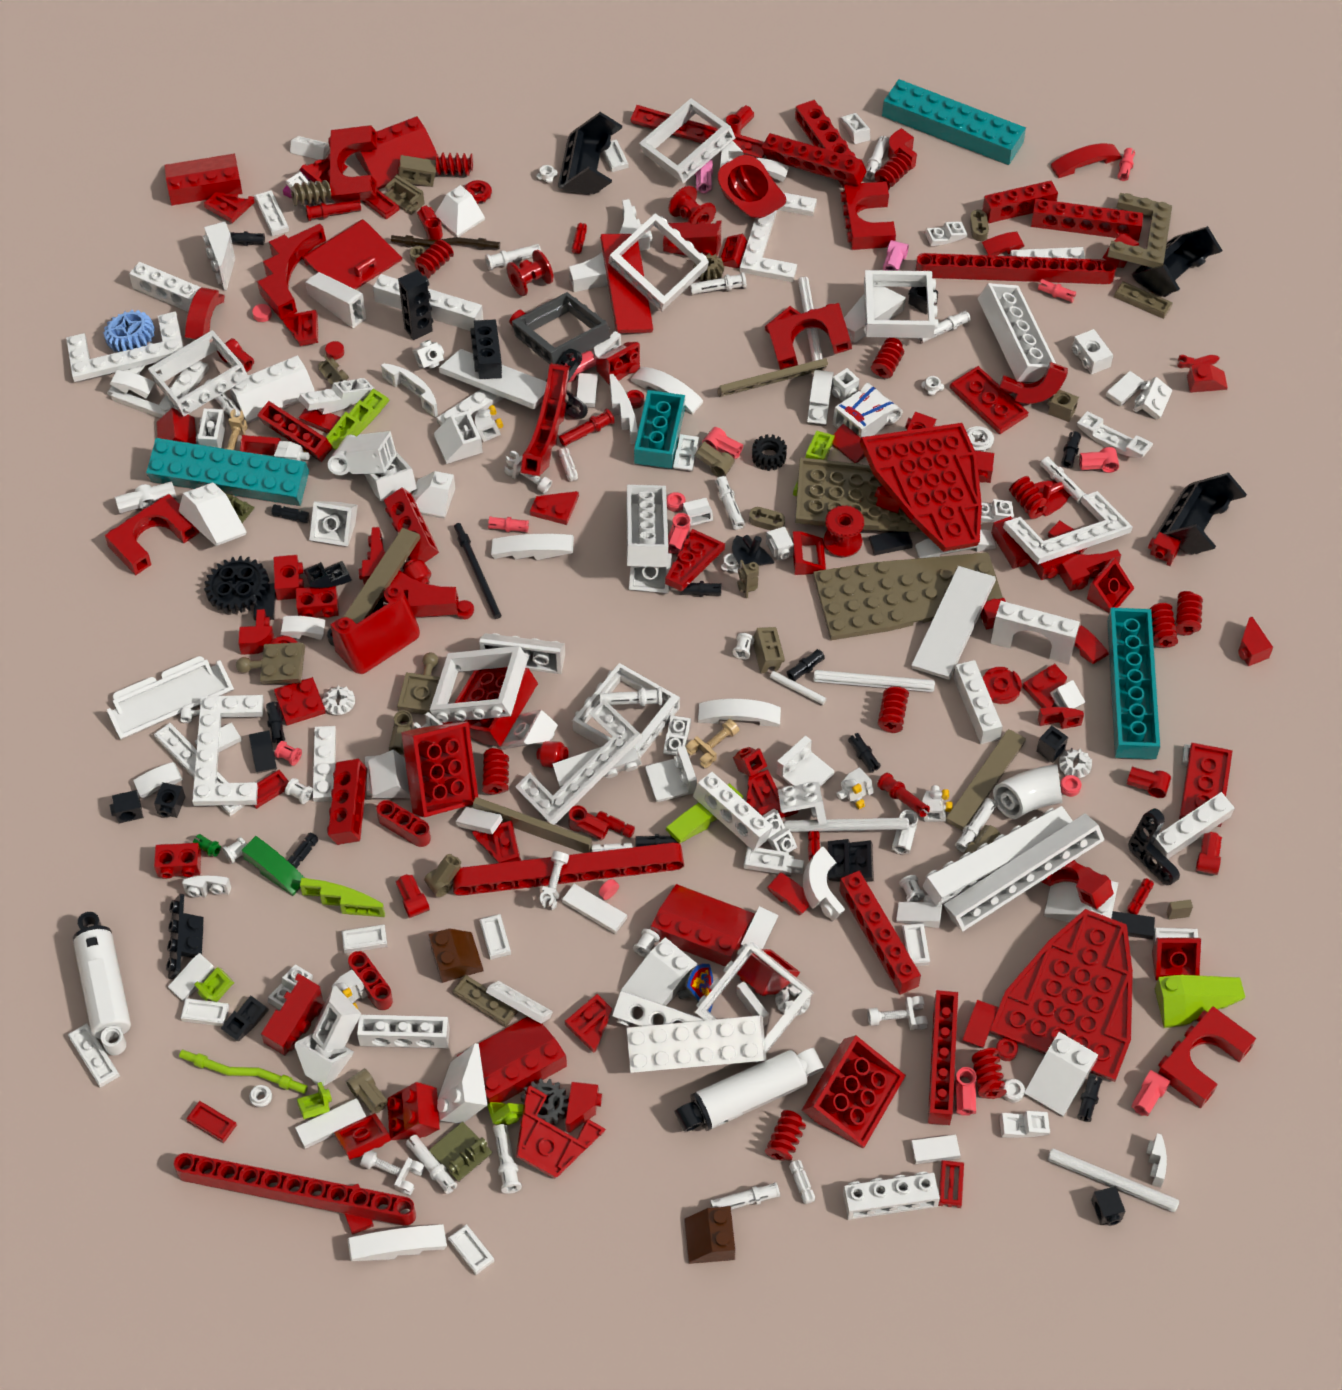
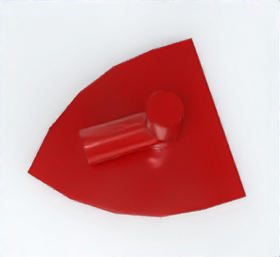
[1034,481,1070,516]

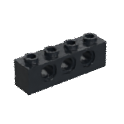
[398,270,433,340]
[470,319,502,379]

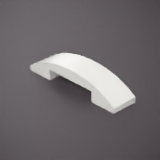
[381,363,438,417]
[631,367,703,415]
[1077,411,1153,458]
[915,529,996,558]
[698,699,781,727]

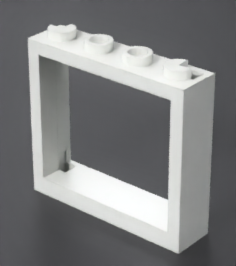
[639,98,735,183]
[608,213,709,312]
[864,270,938,338]
[148,330,249,417]
[430,646,528,723]
[572,663,680,758]
[695,942,814,1063]

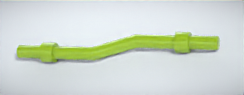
[179,1049,308,1094]

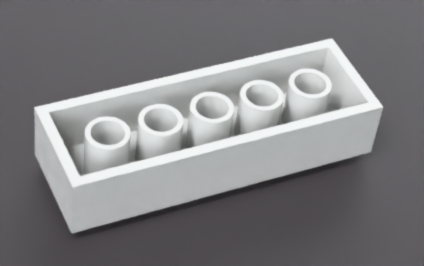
[978,283,1056,382]
[626,485,668,568]
[627,1015,767,1073]

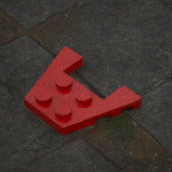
[515,1086,606,1179]

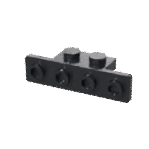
[166,894,204,979]

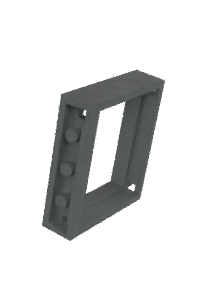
[512,292,610,364]

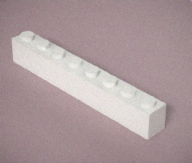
[922,806,1073,907]
[944,813,1104,932]

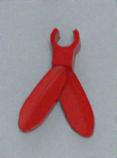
[1178,355,1219,368]

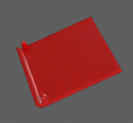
[301,219,403,290]

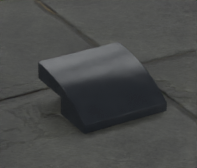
[303,561,352,588]
[828,839,874,882]

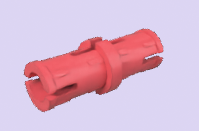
[1117,148,1135,181]
[1038,279,1076,303]
[488,516,529,533]

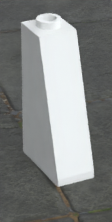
[305,272,366,329]
[844,286,906,344]

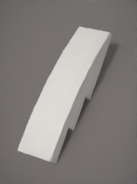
[610,374,638,444]
[491,534,574,560]
[347,1224,447,1261]

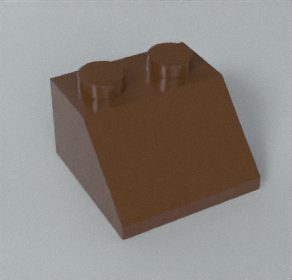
[429,928,484,983]
[684,1206,735,1264]

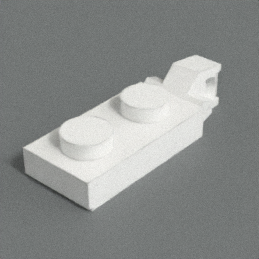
[744,846,804,875]

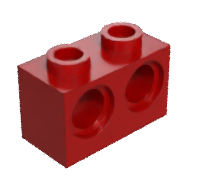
[296,586,339,618]
[154,843,201,879]

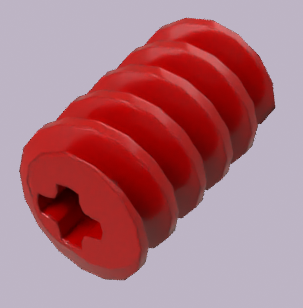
[436,152,473,176]
[874,153,913,190]
[415,240,454,279]
[870,337,905,379]
[1009,476,1048,519]
[1176,591,1203,636]
[1150,603,1178,648]
[878,686,909,733]
[482,748,509,795]
[971,1048,1007,1099]
[765,1110,806,1161]

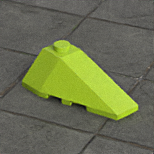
[1154,975,1245,1028]

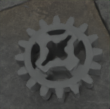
[521,1079,569,1125]

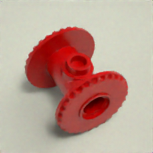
[668,186,716,225]
[506,250,554,296]
[823,505,864,557]

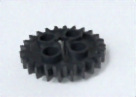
[204,556,270,614]

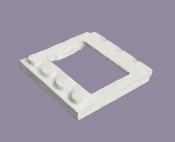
[107,343,209,418]

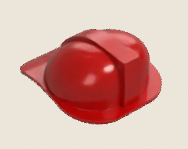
[718,155,786,218]

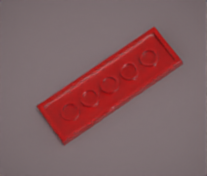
[600,234,653,333]

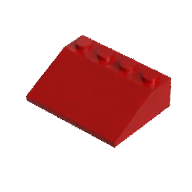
[355,116,439,190]
[164,153,243,206]
[442,667,538,747]
[401,721,479,818]
[651,884,755,967]
[457,1016,567,1105]
[801,1035,906,1148]

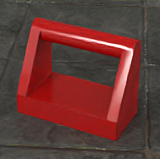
[240,435,281,455]
[792,531,826,575]

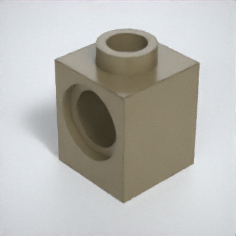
[1047,389,1079,422]

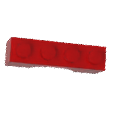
[1041,860,1114,910]

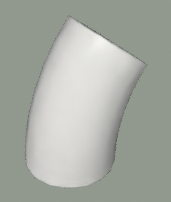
[993,764,1063,819]

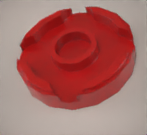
[982,667,1022,704]

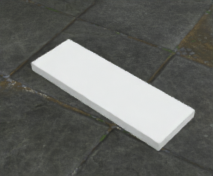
[439,349,547,409]
[912,566,996,680]

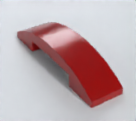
[1051,143,1122,178]

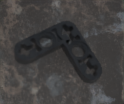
[546,349,588,419]
[1128,808,1180,885]

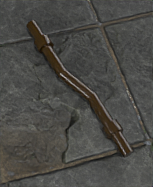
[391,235,500,249]

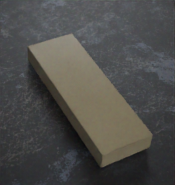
[1114,281,1173,319]
[452,975,518,1027]

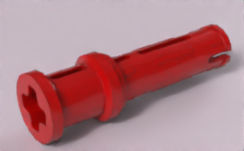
[305,199,361,222]
[559,408,615,447]
[877,773,930,817]

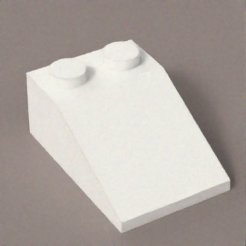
[364,451,417,501]
[179,483,247,546]
[1044,881,1118,922]
[621,937,697,1009]
[1024,1032,1098,1117]
[437,1043,487,1124]

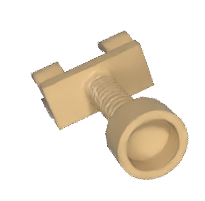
[224,409,248,450]
[686,719,739,768]

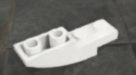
[298,378,375,414]

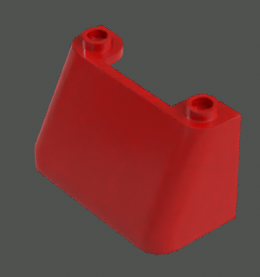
[330,582,420,674]

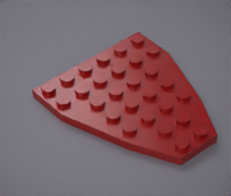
[859,423,982,552]
[990,909,1133,1082]

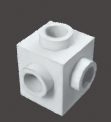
[412,340,444,369]
[832,368,860,402]

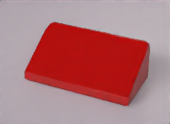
[721,233,748,268]
[832,424,866,463]

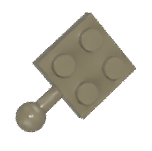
[236,642,305,684]
[397,652,440,715]

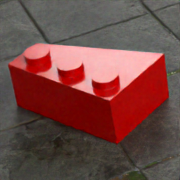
[663,220,722,256]
[261,973,324,1056]

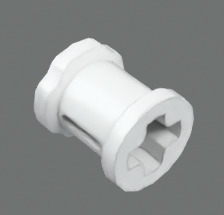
[732,633,755,660]
[285,778,313,804]
[222,837,247,864]
[899,875,925,902]
[633,929,660,957]

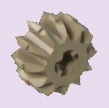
[693,253,724,282]

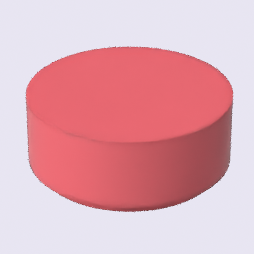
[252,304,272,322]
[666,492,686,512]
[1060,775,1082,797]
[599,879,619,900]

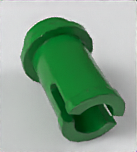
[193,834,221,857]

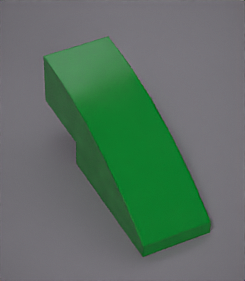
[242,836,305,896]

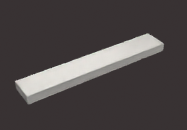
[154,723,246,817]

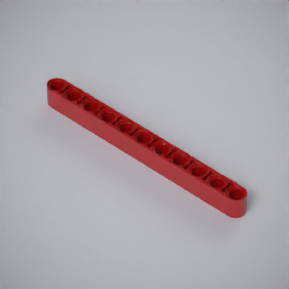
[915,253,1117,284]
[452,843,684,896]
[174,1153,416,1226]

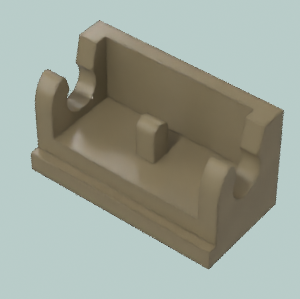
[398,155,436,187]
[385,175,425,215]
[753,627,785,673]

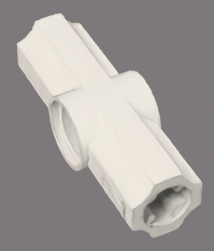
[115,481,177,513]

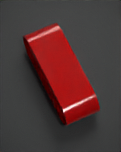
[376,800,431,847]
[348,951,393,1010]

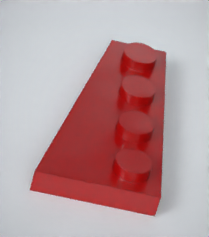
[665,529,725,592]

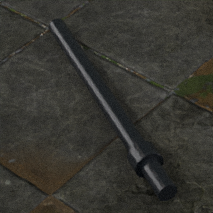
[454,523,502,619]

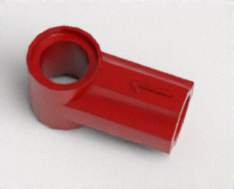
[726,105,754,135]
[417,205,443,240]
[217,338,254,372]
[1127,766,1171,798]
[568,805,610,841]
[1196,832,1222,875]
[396,874,430,918]

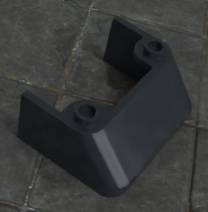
[558,112,622,194]
[1131,226,1223,297]
[1157,472,1247,554]

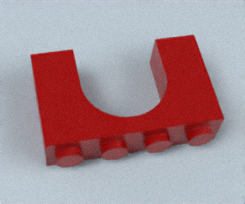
[328,125,377,203]
[840,181,896,250]
[767,303,852,370]
[105,494,199,576]
[1158,1006,1256,1108]

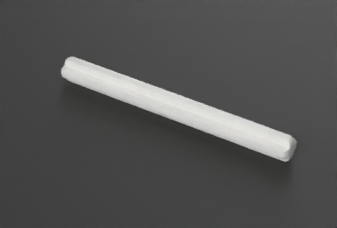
[798,276,823,361]
[814,670,935,692]
[784,818,909,832]
[1048,1149,1179,1212]

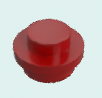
[457,600,474,620]

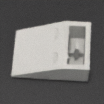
[203,222,235,291]

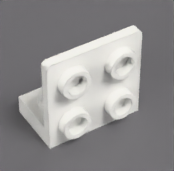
[776,735,834,786]
[645,745,697,802]
[778,781,827,825]

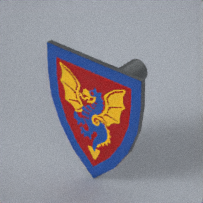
[678,964,714,1013]

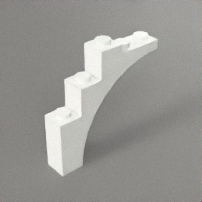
[569,199,652,292]

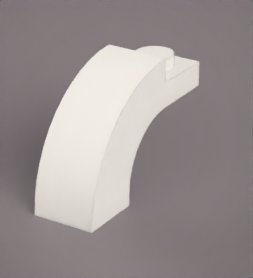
[807,370,834,425]
[803,847,845,921]

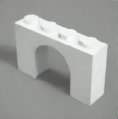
[991,601,1080,665]

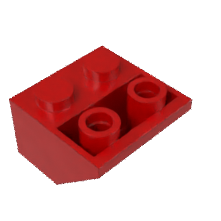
[596,342,640,385]
[387,1082,440,1140]

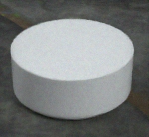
[1002,1079,1025,1103]

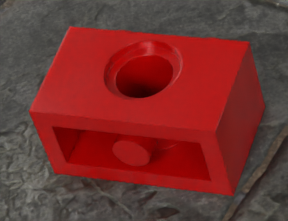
[274,555,304,600]

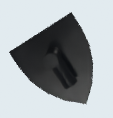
[732,535,775,565]

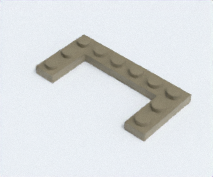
[1107,193,1172,268]

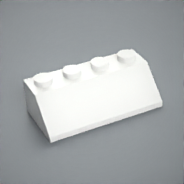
[230,355,315,424]
[479,633,565,674]

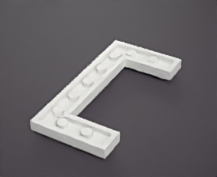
[740,192,817,282]
[66,311,184,382]
[1003,491,1133,564]
[193,695,264,806]
[515,700,643,825]

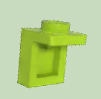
[194,967,234,1002]
[297,1082,332,1119]
[487,1102,524,1125]

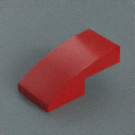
[982,231,1025,256]
[1074,625,1109,664]
[1037,707,1084,729]
[766,872,810,915]
[963,1000,998,1048]

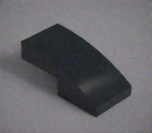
[249,730,277,773]
[221,995,269,1041]

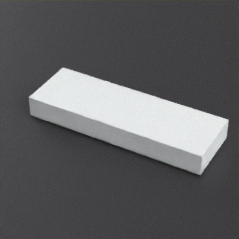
[254,190,289,236]
[562,883,627,934]
[486,981,553,1024]
[68,1023,120,1088]
[295,1098,366,1149]

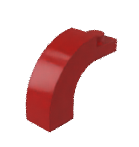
[185,287,225,339]
[1000,362,1068,404]

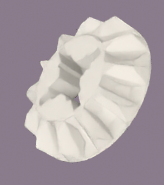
[966,426,994,452]
[322,685,355,715]
[1059,748,1092,778]
[775,984,811,1016]

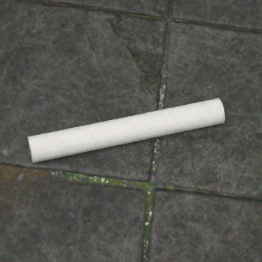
[770,671,827,705]

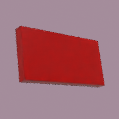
[949,366,1029,434]
[1179,742,1233,827]

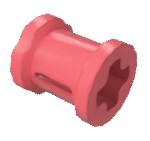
[274,741,302,766]

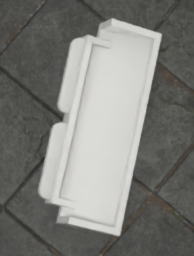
[107,656,234,740]

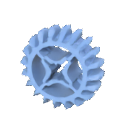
[104,310,155,352]

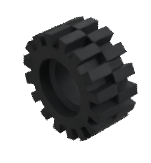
[752,434,787,471]

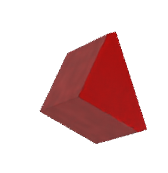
[156,408,196,444]
[1087,558,1134,613]
[1152,938,1201,981]

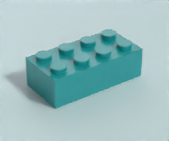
[634,390,685,469]

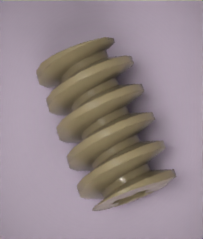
[291,180,331,206]

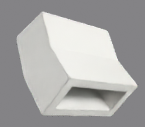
[683,498,713,526]
[1050,680,1085,709]

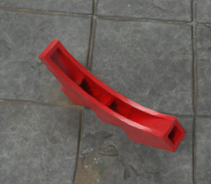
[257,223,326,320]
[521,363,570,476]
[991,516,1121,592]
[359,527,459,617]

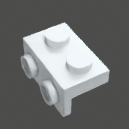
[1133,377,1172,420]

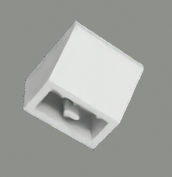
[434,410,483,464]
[312,986,361,1051]

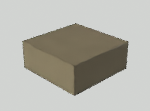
[1166,900,1193,920]

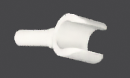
[181,707,200,723]

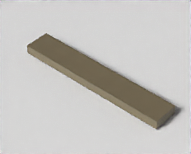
[717,358,828,397]
[344,528,420,624]
[946,729,1026,831]
[473,797,592,853]

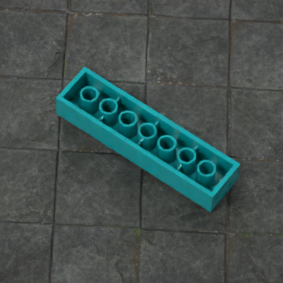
[882,79,1026,165]
[146,438,309,506]
[1107,608,1160,759]

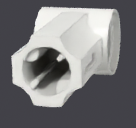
[892,810,918,855]

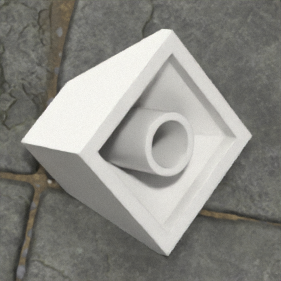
[435,185,485,237]
[413,471,455,519]
[309,501,358,546]
[499,710,558,750]
[295,1033,354,1086]

